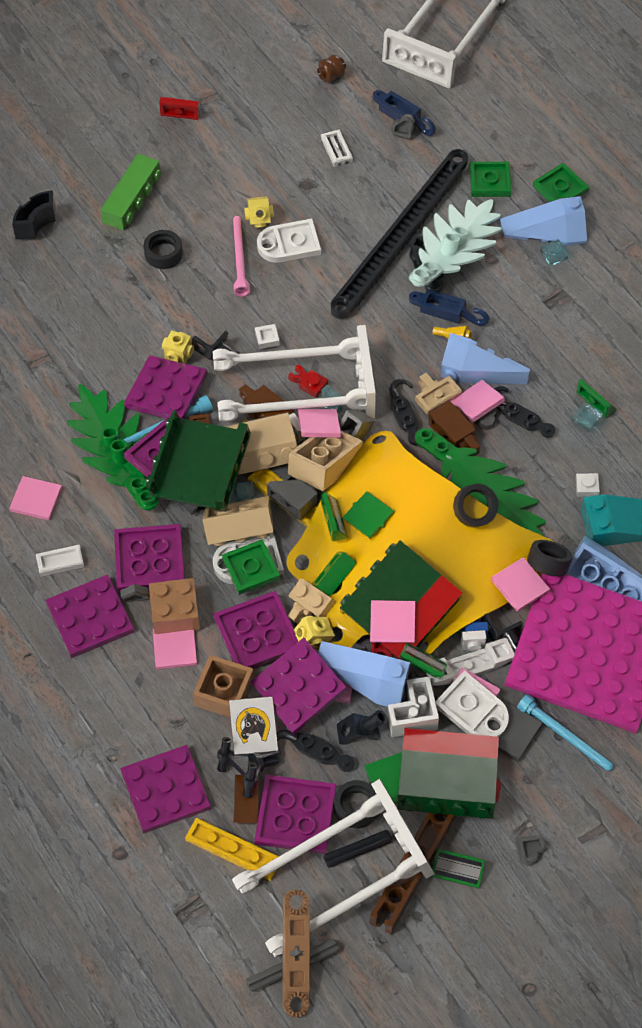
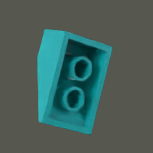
[581,494,642,546]

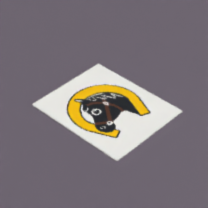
[229,697,278,755]

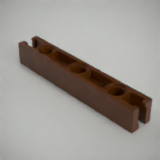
[370,813,457,935]

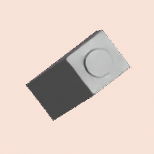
[339,409,374,441]
[267,480,317,521]

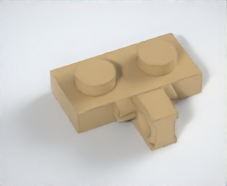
[415,373,462,415]
[288,578,335,624]

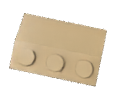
[226,413,297,475]
[202,496,274,546]

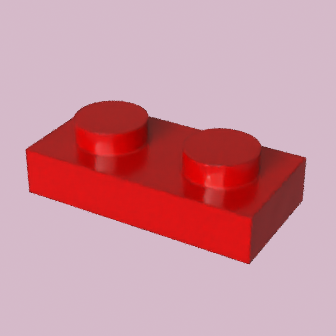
[159,97,200,120]

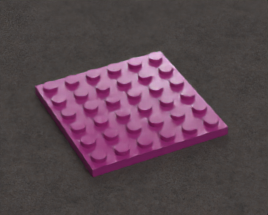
[504,573,642,734]

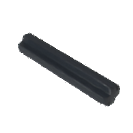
[324,830,392,868]

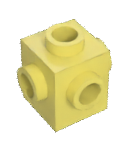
[244,196,274,227]
[162,330,194,364]
[294,616,335,650]

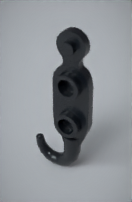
[389,379,418,446]
[494,386,555,438]
[275,730,354,772]

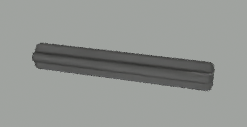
[246,939,339,992]

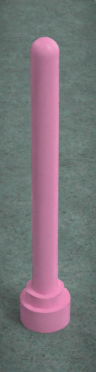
[233,216,250,297]

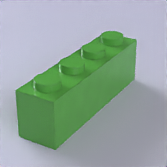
[100,153,162,231]

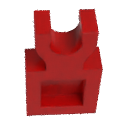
[288,364,328,398]

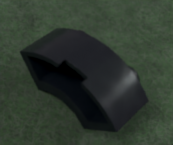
[12,190,56,240]

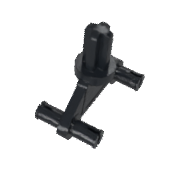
[217,737,280,798]

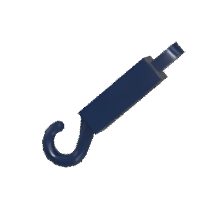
[373,90,436,136]
[409,289,490,326]

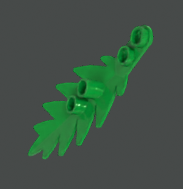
[67,384,159,510]
[415,428,546,536]

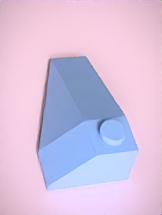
[500,196,587,245]
[441,333,530,384]
[566,536,642,601]
[318,641,411,707]

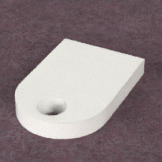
[257,219,321,263]
[213,532,284,584]
[435,670,509,737]

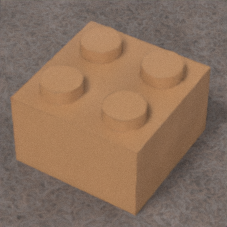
[149,578,200,634]
[193,655,254,718]

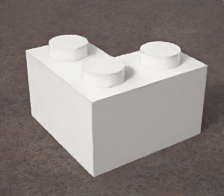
[387,677,439,737]

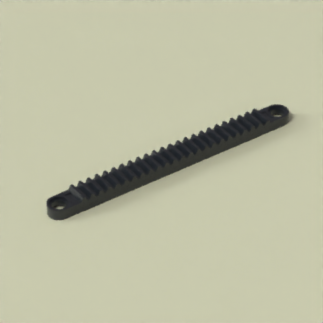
[331,149,468,319]

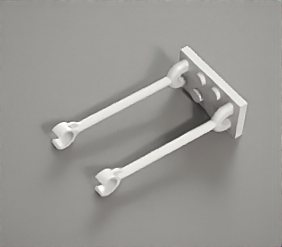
[382,0,506,89]
[213,325,376,422]
[232,779,434,957]

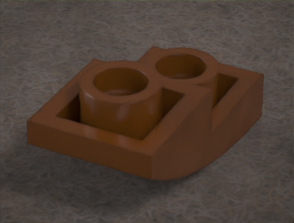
[233,774,259,824]

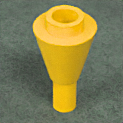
[433,326,472,339]

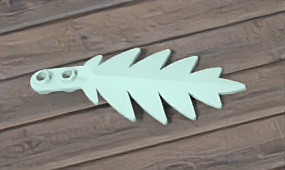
[409,199,502,287]

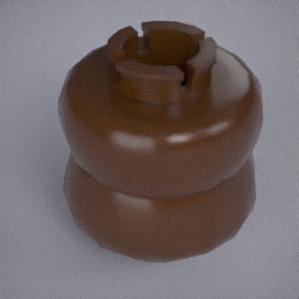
[317,55,346,83]

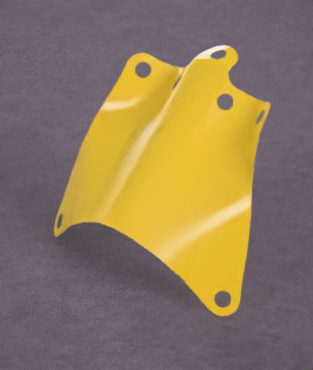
[286,431,554,654]

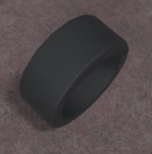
[143,229,183,269]
[453,483,499,527]
[527,540,573,577]
[334,780,377,829]

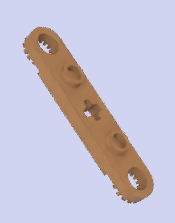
[283,889,310,1018]

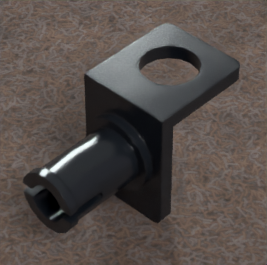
[192,330,240,360]
[481,613,523,653]
[336,710,387,745]

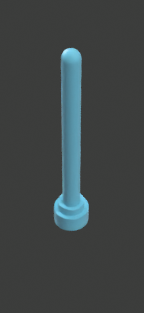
[123,395,213,444]
[517,694,613,771]

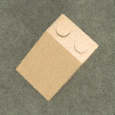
[288,430,363,491]

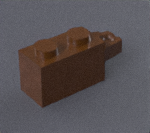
[239,384,294,420]
[428,400,480,456]

